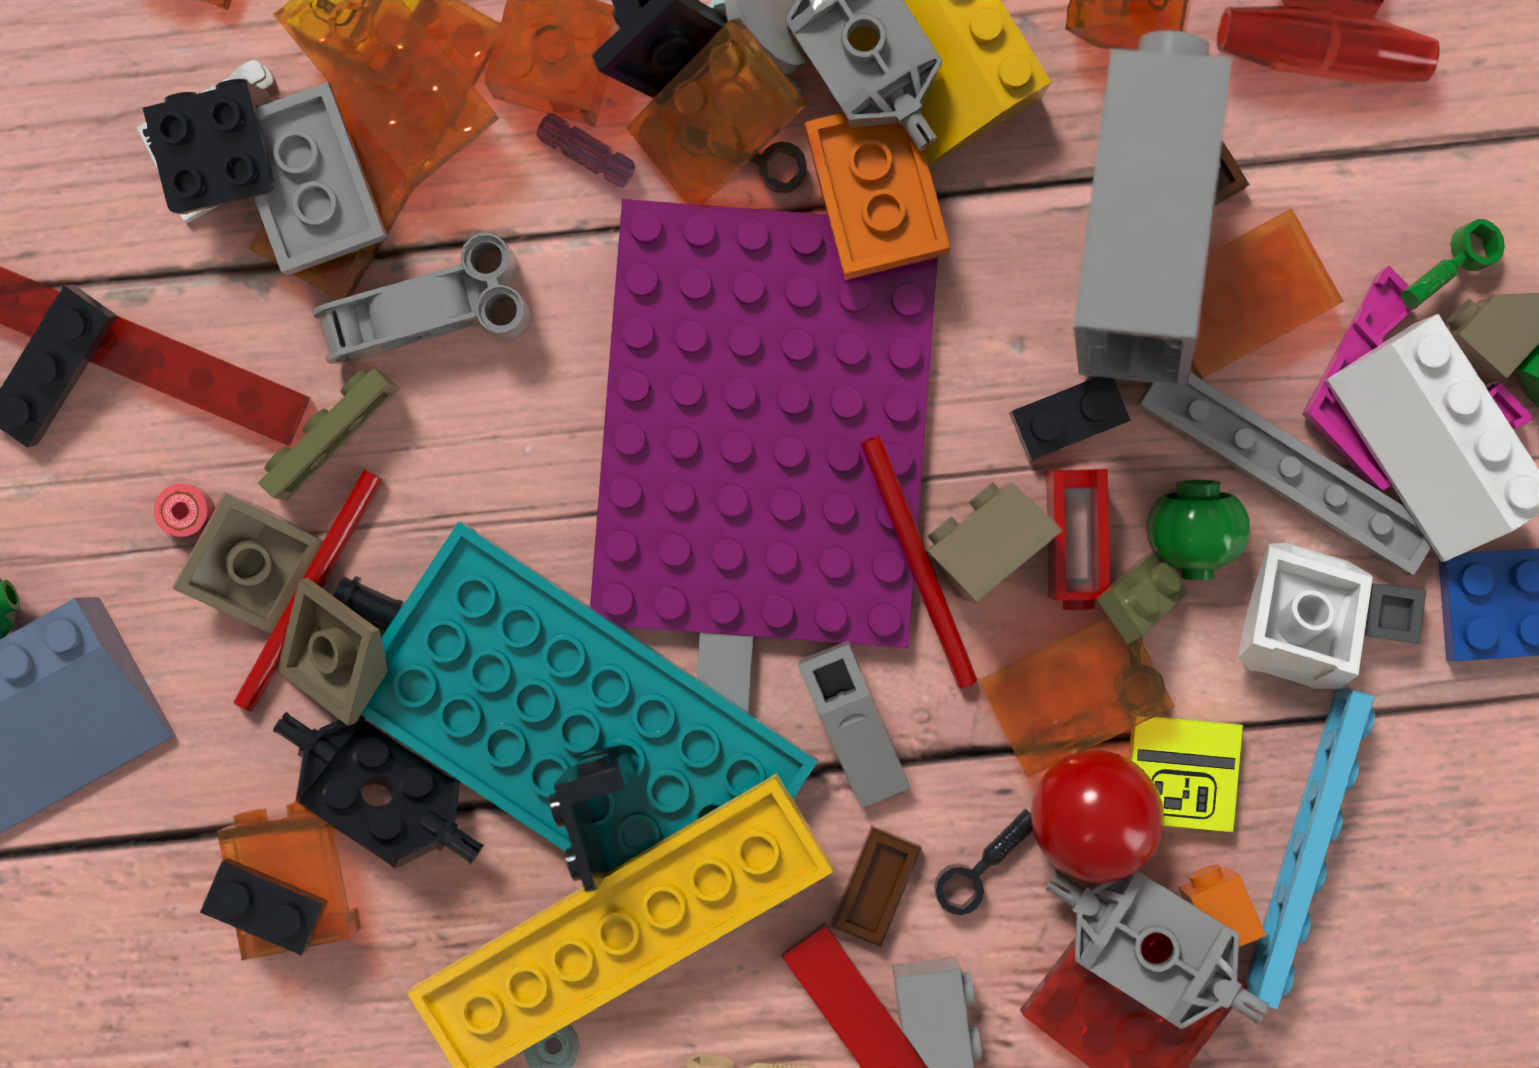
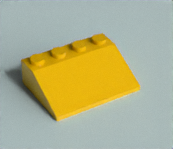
[848,0,1051,167]

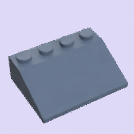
[0,597,176,834]

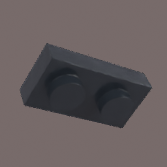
[1009,377,1131,461]
[200,858,329,956]

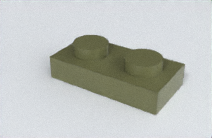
[1096,551,1188,644]

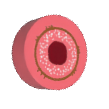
[154,484,213,537]

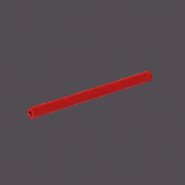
[860,435,978,688]
[233,469,383,712]

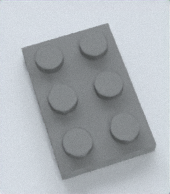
[254,82,388,276]

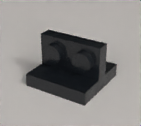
[592,0,740,106]

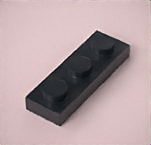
[0,284,118,448]

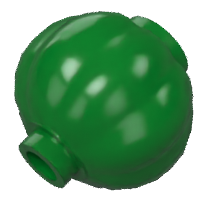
[1147,479,1250,581]

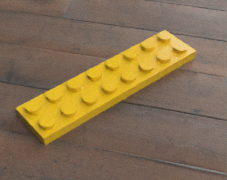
[407,773,834,1068]

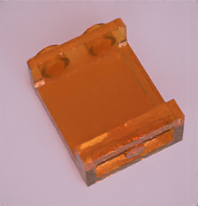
[217,802,361,960]

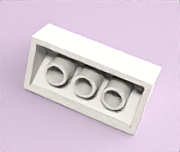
[1324,314,1539,562]

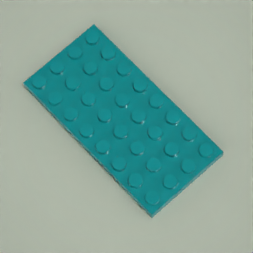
[361,521,818,873]

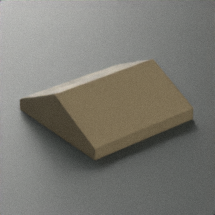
[172,492,323,634]
[277,578,388,726]

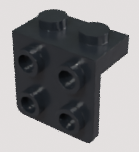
[143,79,275,215]
[549,745,636,893]

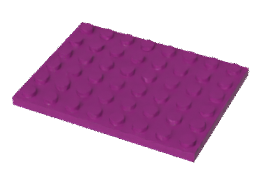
[590,199,938,648]

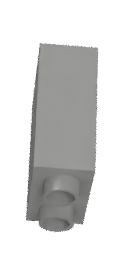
[1074,31,1233,386]

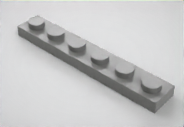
[1136,372,1431,576]

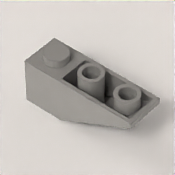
[798,640,911,809]
[892,957,982,1068]

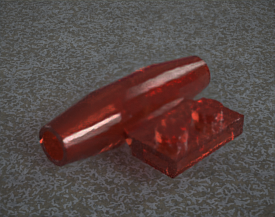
[1216,0,1440,83]

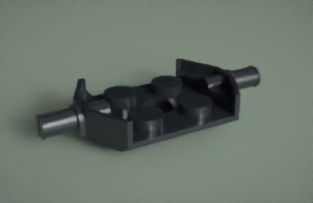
[273,712,484,868]

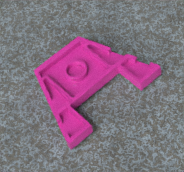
[1302,265,1534,491]

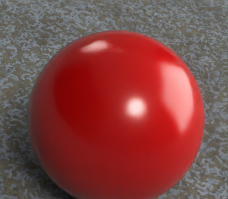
[1031,750,1164,883]

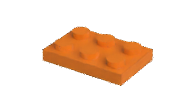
[804,112,951,280]

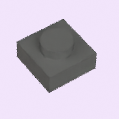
[1364,583,1426,644]

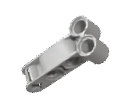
[312,233,532,364]

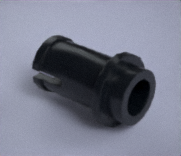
[333,576,404,631]

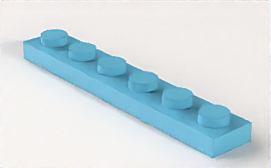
[1243,687,1375,1009]

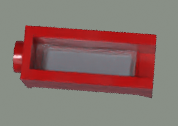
[1044,469,1110,610]

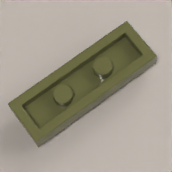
[258,368,399,500]

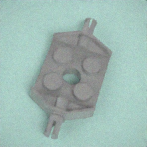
[785,0,943,152]
[1045,870,1269,1029]

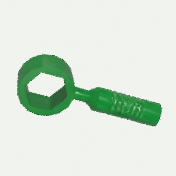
[1401,219,1505,309]

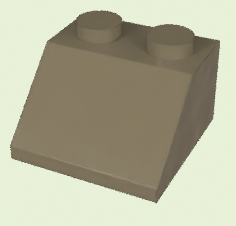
[926,482,1062,602]

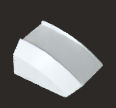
[1237,542,1373,689]

